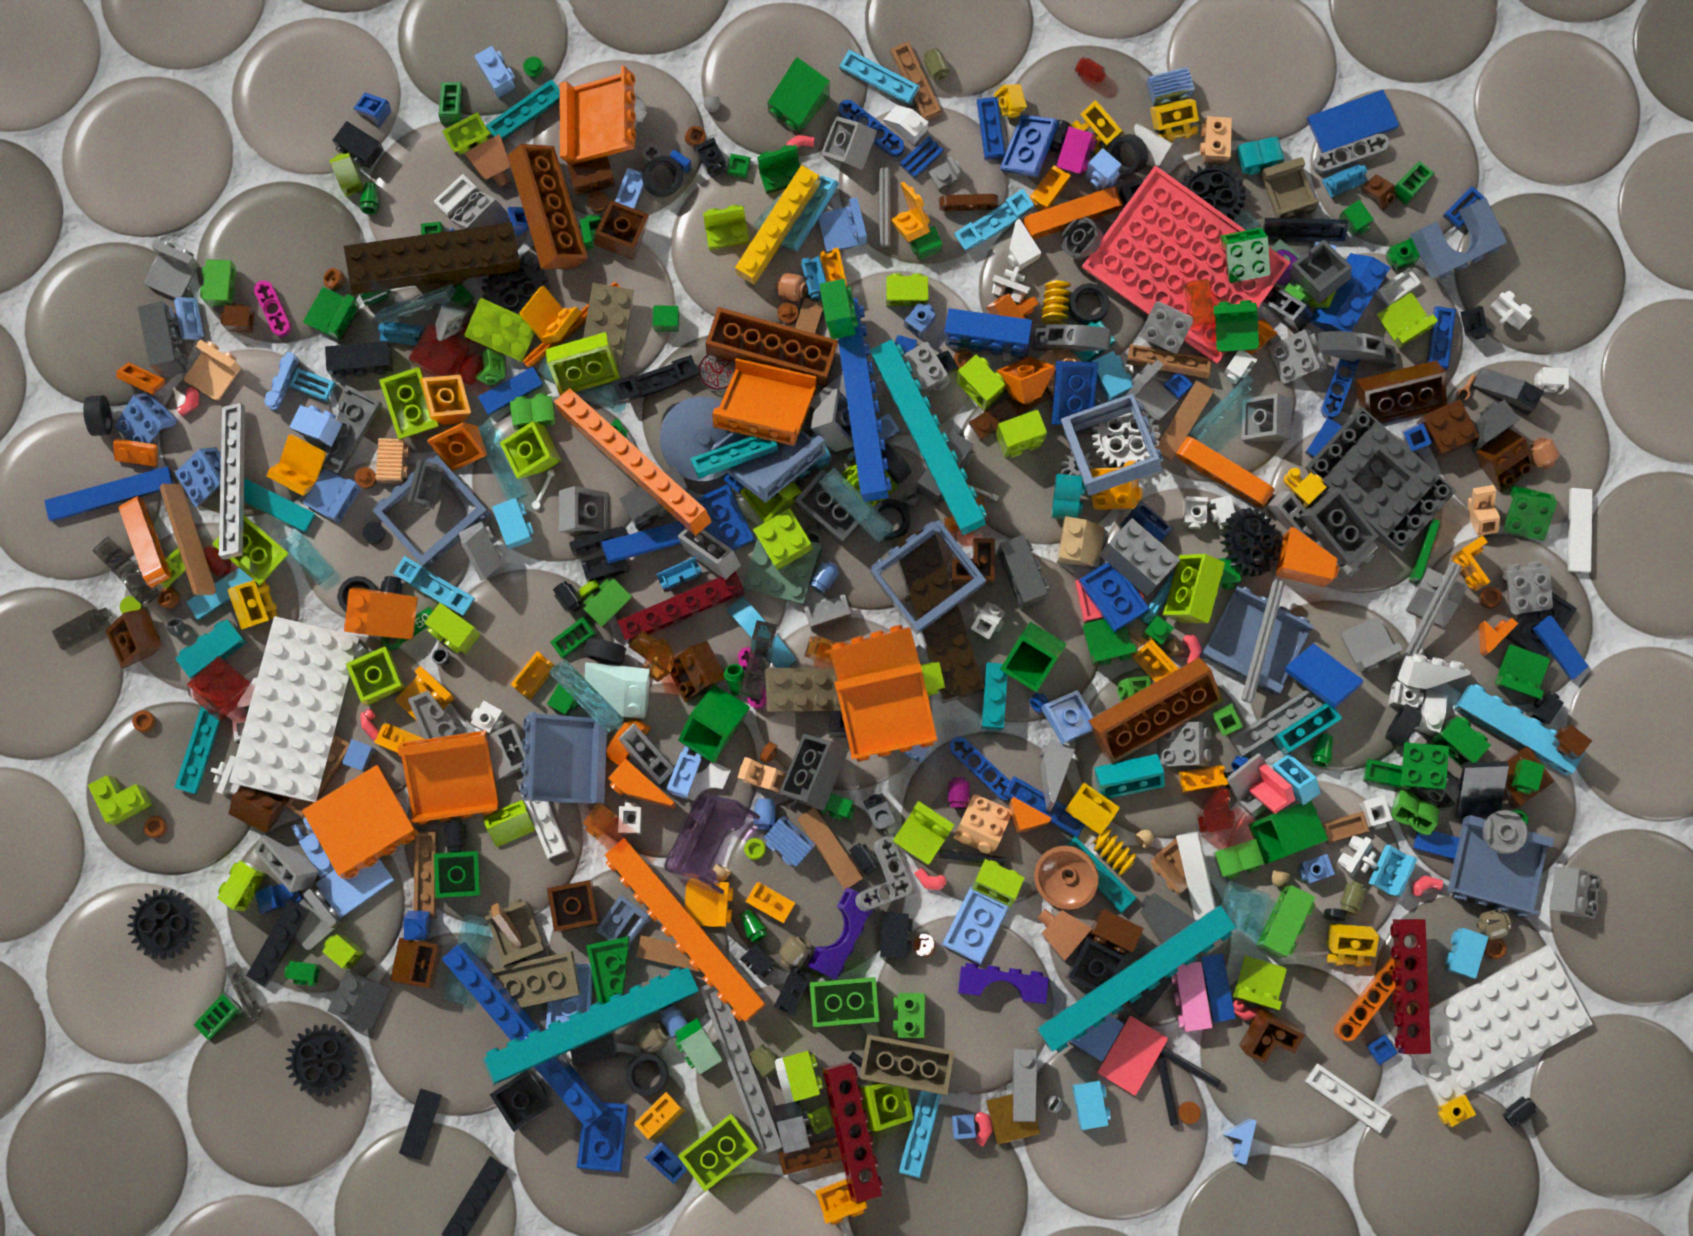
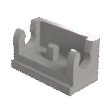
[803,594,851,630]

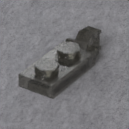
[52,607,113,650]
[225,962,262,1022]

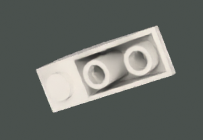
[1398,654,1471,689]

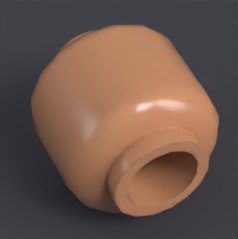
[776,273,808,302]
[1528,437,1560,470]

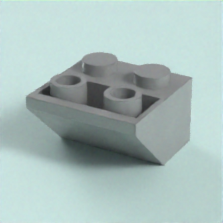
[451,191,509,229]
[487,724,525,782]
[1550,867,1601,919]

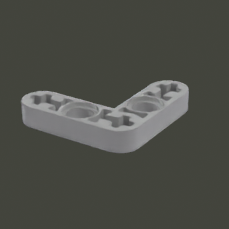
[855,836,912,911]

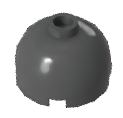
[1061,217,1103,260]
[1414,770,1460,810]

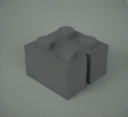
[1291,239,1352,303]

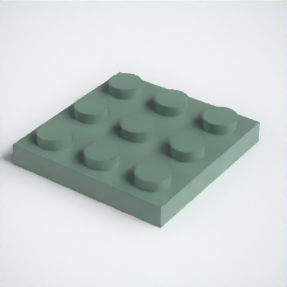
[743,538,822,606]

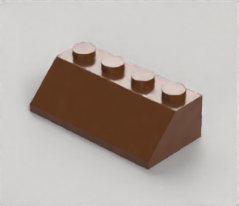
[1356,360,1447,424]

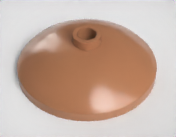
[1034,846,1099,910]

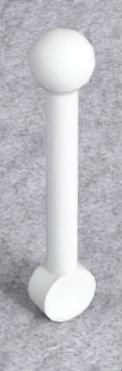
[532,469,555,510]
[967,484,999,501]

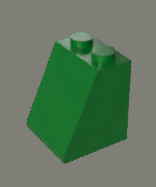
[767,57,830,133]
[1000,622,1067,692]
[678,685,750,763]
[1248,800,1328,865]

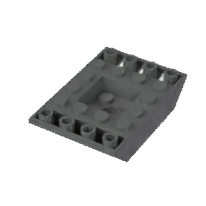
[1305,406,1456,553]

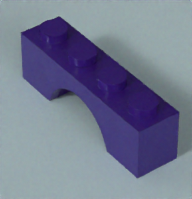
[807,887,874,980]
[957,963,1049,1004]

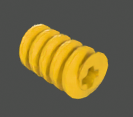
[1041,280,1071,325]
[1090,828,1136,877]

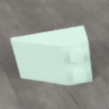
[584,662,650,719]

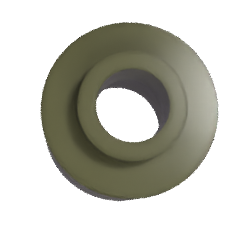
[924,48,950,81]
[1340,881,1367,915]
[749,1044,777,1078]

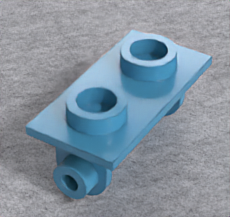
[1322,164,1368,198]
[800,256,826,301]
[378,321,424,347]
[656,557,703,591]

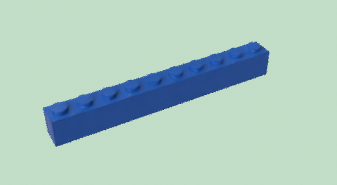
[838,298,892,502]
[442,942,608,1128]

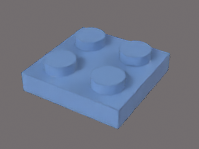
[1041,690,1093,744]

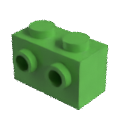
[200,259,236,306]
[583,578,632,627]
[893,993,925,1038]

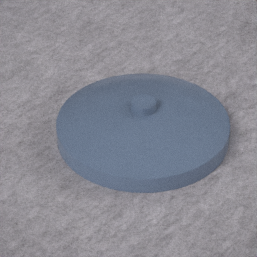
[659,397,730,481]

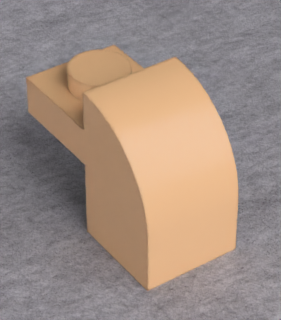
[1468,485,1500,536]
[738,757,787,795]

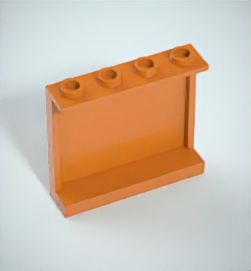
[560,65,636,165]
[712,358,817,446]
[825,624,930,702]
[834,662,938,762]
[397,730,499,825]
[302,765,419,879]

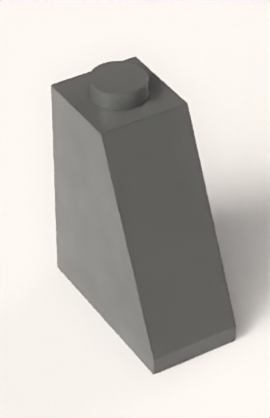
[1140,893,1196,944]

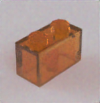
[1184,279,1215,327]
[583,802,619,840]

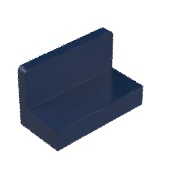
[1121,501,1173,542]

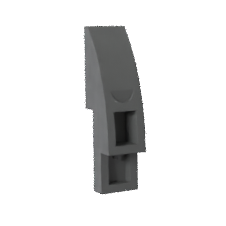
[1032,324,1112,352]
[1318,331,1397,368]

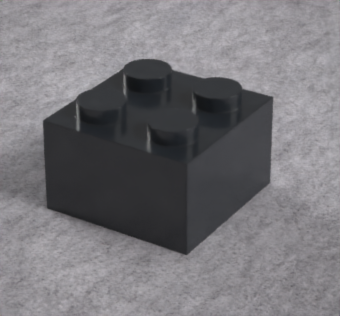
[1065,938,1127,991]
[489,1069,554,1132]

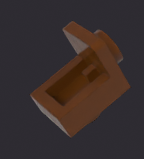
[1362,174,1397,210]

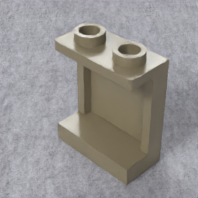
[1260,157,1319,218]
[485,899,546,966]

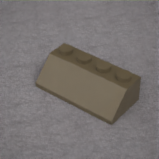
[859,1034,955,1096]

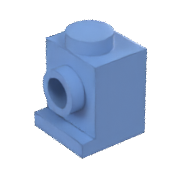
[904,303,936,338]
[1298,854,1335,884]

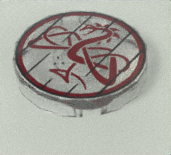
[698,354,735,393]

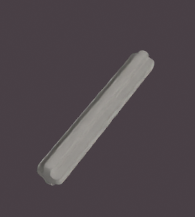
[879,168,891,247]

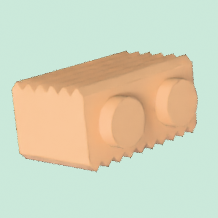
[375,438,410,485]

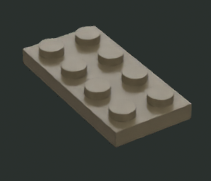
[583,283,634,373]
[765,668,841,712]
[490,951,581,1008]

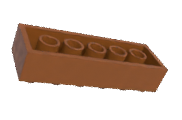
[507,144,588,269]
[706,307,838,387]
[1088,658,1223,764]

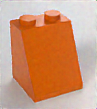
[1275,527,1339,587]

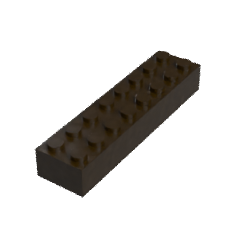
[343,222,520,295]
[892,530,985,704]

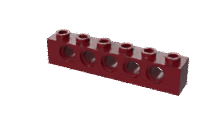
[618,571,745,644]
[1390,919,1431,1054]
[822,1062,883,1203]

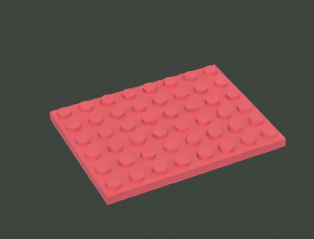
[1081,165,1291,364]

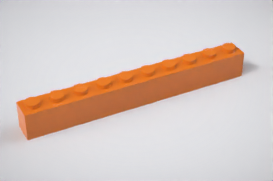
[554,388,711,536]
[604,838,767,1022]

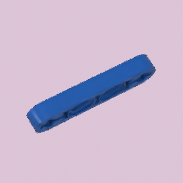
[838,99,904,158]
[1320,358,1360,419]
[949,737,1011,801]

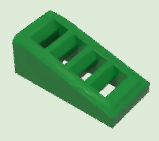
[438,82,462,125]
[1395,161,1435,205]
[550,617,599,659]
[194,993,241,1041]

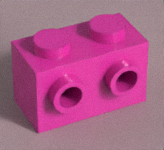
[1056,126,1097,175]

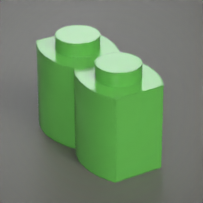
[510,393,556,430]
[1391,790,1440,835]
[1213,839,1265,880]

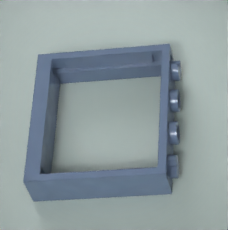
[1061,393,1164,496]
[373,455,490,570]
[870,520,986,635]

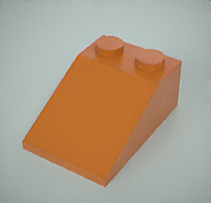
[344,587,418,639]
[608,759,677,809]

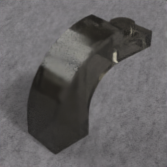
[92,536,161,608]
[740,620,778,700]

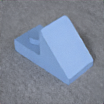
[1223,1119,1257,1164]

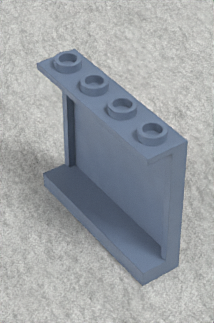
[711,430,826,502]
[1200,586,1314,696]
[520,712,607,805]
[1447,815,1554,918]

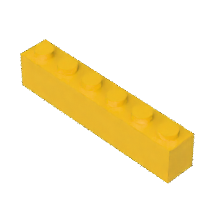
[735,165,820,286]

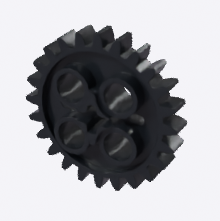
[1181,163,1246,220]
[481,255,550,315]
[1220,507,1281,577]
[127,888,201,960]
[285,1024,359,1097]

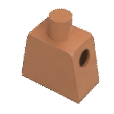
[465,135,511,187]
[1037,909,1092,961]

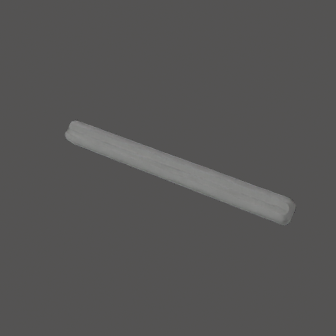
[1394,562,1462,677]
[1241,580,1285,703]

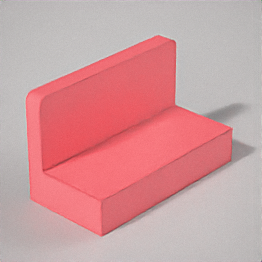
[1248,763,1295,813]

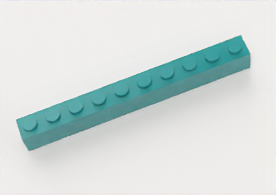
[870,339,987,535]
[1036,905,1236,1053]
[482,966,699,1085]

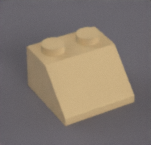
[1057,516,1105,569]

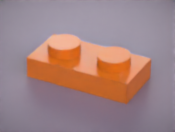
[116,362,165,395]
[113,438,158,467]

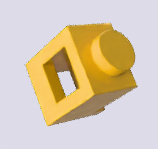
[994,84,1027,118]
[1437,1094,1476,1127]

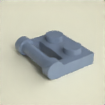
[595,895,652,952]

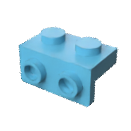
[1368,845,1417,897]

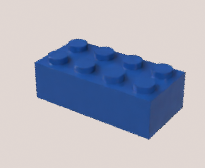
[944,308,1032,358]

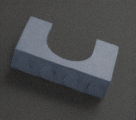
[1410,198,1507,279]

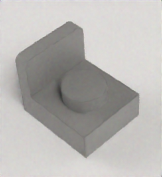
[928,156,962,191]

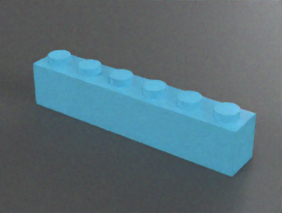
[1454,684,1585,776]

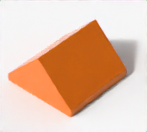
[427,422,487,472]
[1008,797,1052,834]

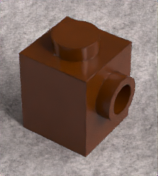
[220,303,255,333]
[1552,725,1592,760]

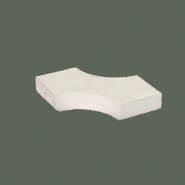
[687,762,731,801]

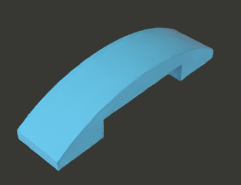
[954,189,1034,251]
[393,556,475,616]
[726,596,797,668]

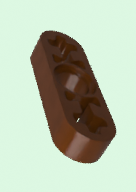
[939,194,999,211]

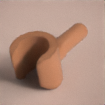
[1456,375,1476,401]

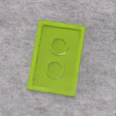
[463,298,535,362]

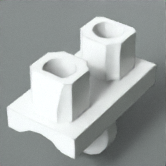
[992,266,1030,303]
[1490,291,1532,330]
[210,755,241,796]
[1338,836,1377,878]

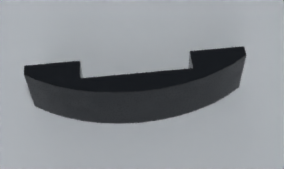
[613,355,699,402]

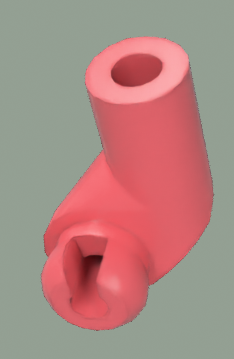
[786,135,815,148]
[176,386,200,417]
[1183,635,1202,664]
[360,709,379,741]
[914,867,947,890]
[1411,876,1443,896]
[1233,999,1263,1021]
[974,1112,993,1147]

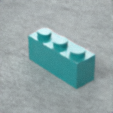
[175,619,248,681]
[981,662,1007,731]
[1272,703,1342,756]
[1094,754,1165,799]

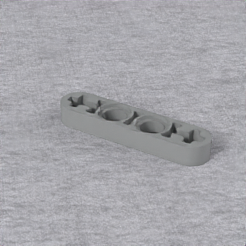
[1312,134,1389,175]

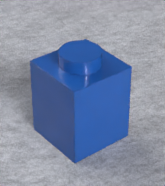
[1401,423,1431,451]
[404,911,430,940]

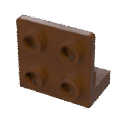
[567,156,616,196]

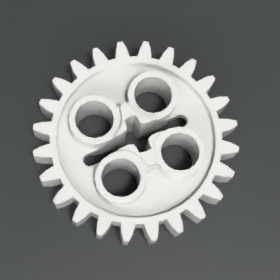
[1092,412,1160,468]

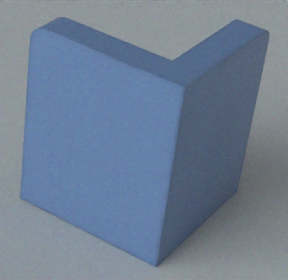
[343,739,376,772]
[951,1114,976,1139]

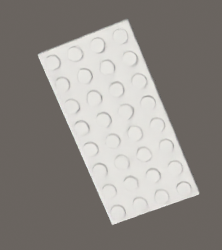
[229,616,359,803]
[1396,945,1592,1106]

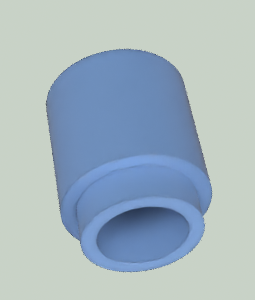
[810,561,840,594]
[753,799,776,831]
[660,1005,688,1040]

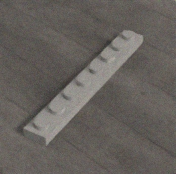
[219,403,245,560]
[700,984,782,1155]

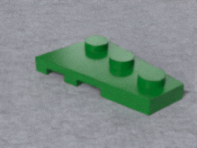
[586,936,630,1005]

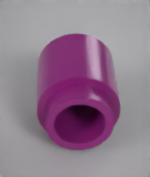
[948,777,970,809]

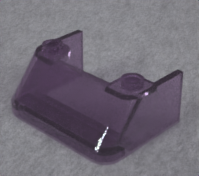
[664,794,761,895]

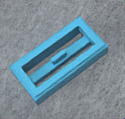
[289,367,336,402]

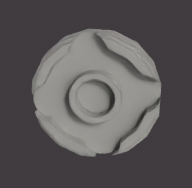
[1483,810,1528,854]

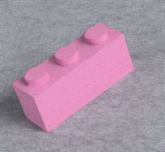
[1170,962,1212,1032]

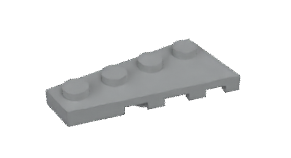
[408,691,461,739]

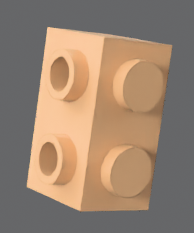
[1199,116,1232,164]

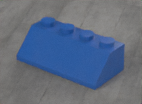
[1309,253,1391,332]

